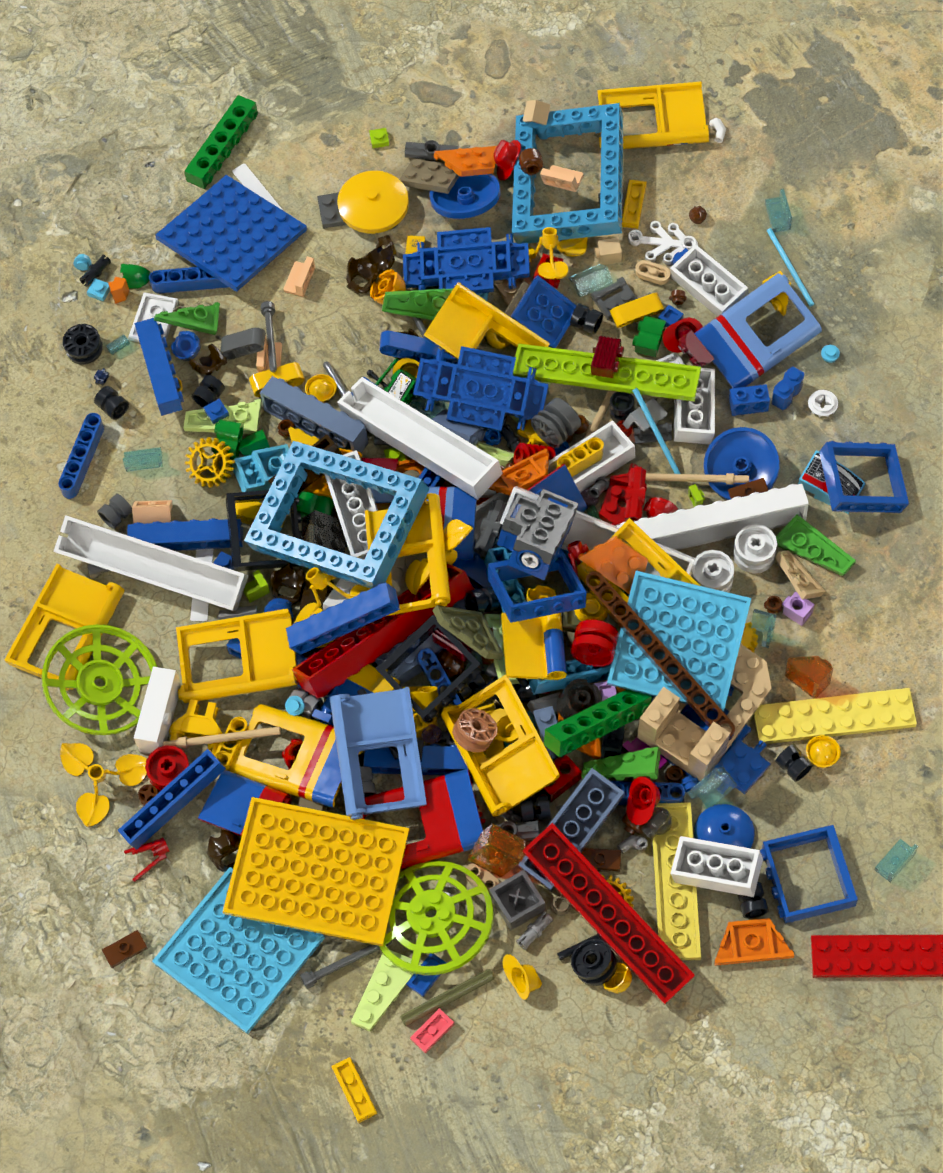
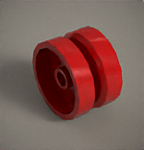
[571,619,619,667]
[145,745,190,792]

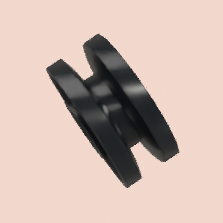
[63,324,103,365]
[571,939,618,986]

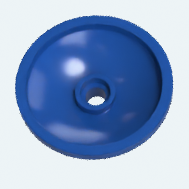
[694,804,755,849]

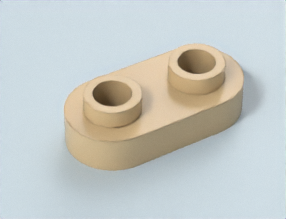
[635,260,670,285]
[465,863,500,895]

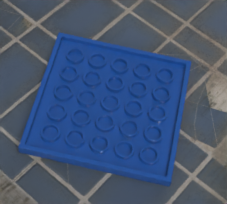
[155,175,307,292]

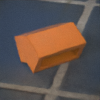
[108,276,130,304]

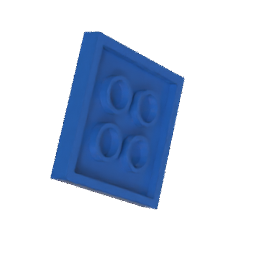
[510,275,577,348]

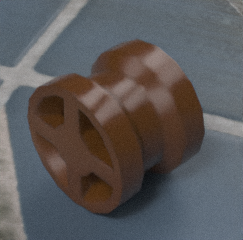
[138,784,158,806]

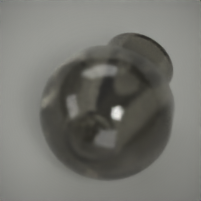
[640,807,673,840]

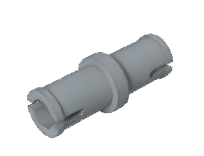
[516,912,553,950]

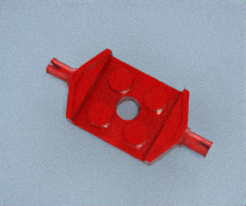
[599,463,647,526]

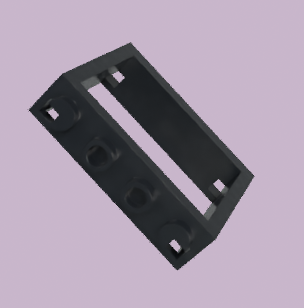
[225,490,303,571]
[376,615,484,723]

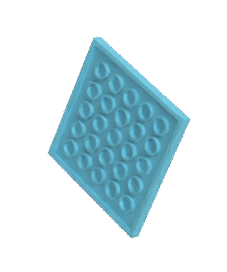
[607,571,751,712]
[152,867,325,1034]

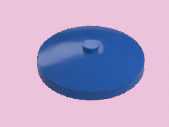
[430,174,501,219]
[704,427,780,500]

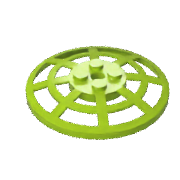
[42,624,157,735]
[379,861,494,976]

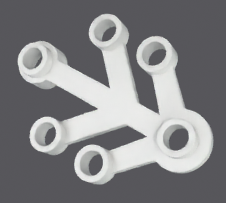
[628,221,698,265]

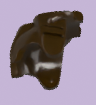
[364,235,396,274]
[346,255,380,295]
[189,344,227,376]
[271,563,306,604]
[206,829,240,872]

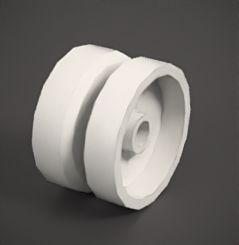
[733,524,777,574]
[691,550,734,592]

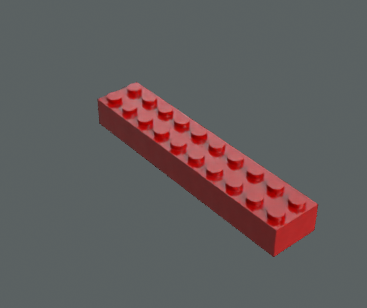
[292,564,474,699]
[522,823,695,1005]

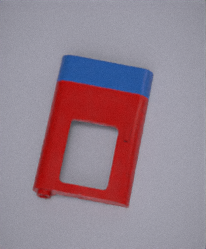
[361,769,486,869]

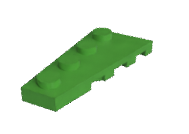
[382,288,454,320]
[776,514,856,576]
[581,747,661,780]

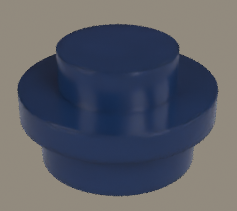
[94,368,110,386]

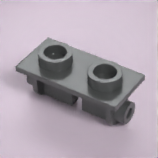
[633,423,672,444]

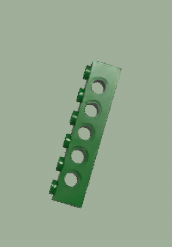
[184,95,258,189]
[544,689,652,757]

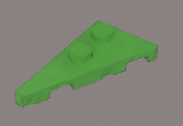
[154,302,220,335]

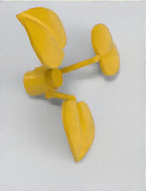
[529,227,588,279]
[405,519,473,595]
[292,567,371,625]
[60,743,147,827]

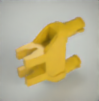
[168,699,223,754]

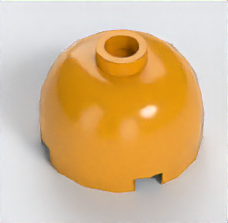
[370,269,406,305]

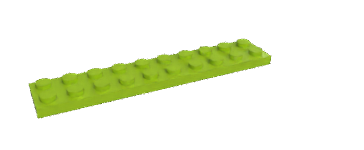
[513,343,701,402]

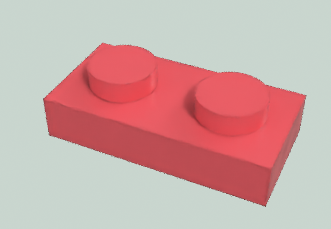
[410,1008,455,1054]

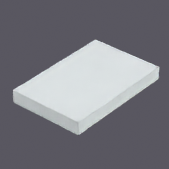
[128,293,179,343]

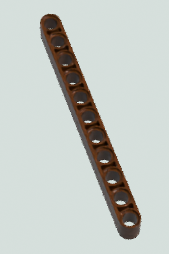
[586,571,735,740]

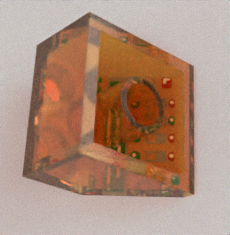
[785,656,833,699]
[467,824,526,878]

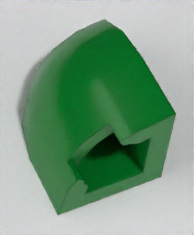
[120,264,151,289]
[239,429,270,456]

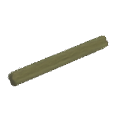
[400,969,495,1026]

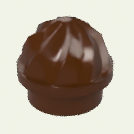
[689,206,707,224]

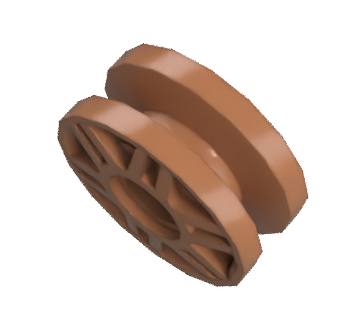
[452,708,498,752]

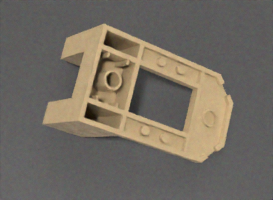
[637,644,772,783]

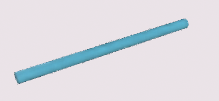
[767,228,814,307]
[632,388,681,474]

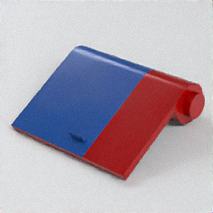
[527,464,587,513]
[198,770,292,836]

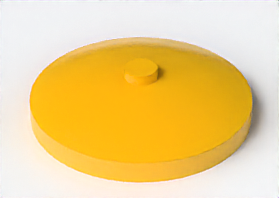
[337,171,409,234]

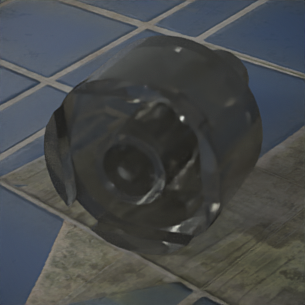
[557,679,602,720]

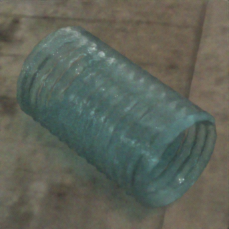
[106,334,130,355]

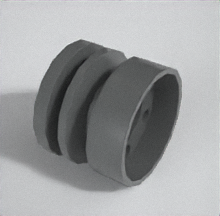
[531,398,581,448]

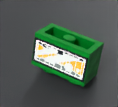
[384,369,416,405]

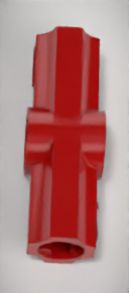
[625,466,646,522]

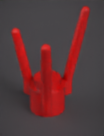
[566,540,590,578]
[124,837,170,882]

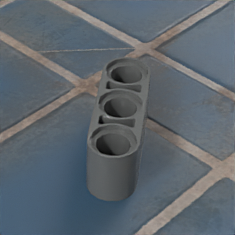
[220,327,266,360]

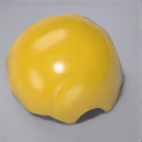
[485,330,511,349]
[526,584,557,602]
[603,962,632,994]

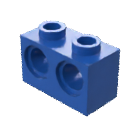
[729,384,770,416]

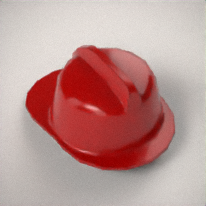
[493,140,521,181]
[663,317,703,353]
[626,776,660,825]

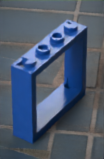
[819,441,909,513]
[488,549,586,623]
[760,825,858,924]

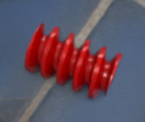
[513,443,556,464]

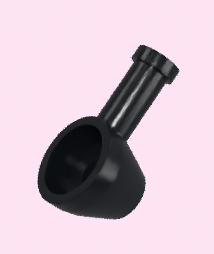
[516,678,539,702]

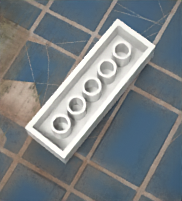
[325,450,378,559]

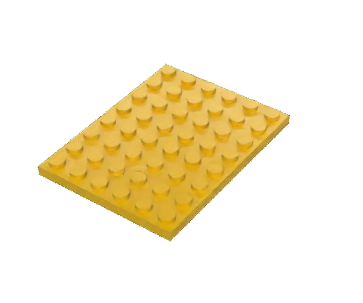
[222,797,409,946]

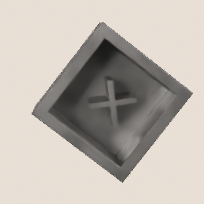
[489,870,546,931]

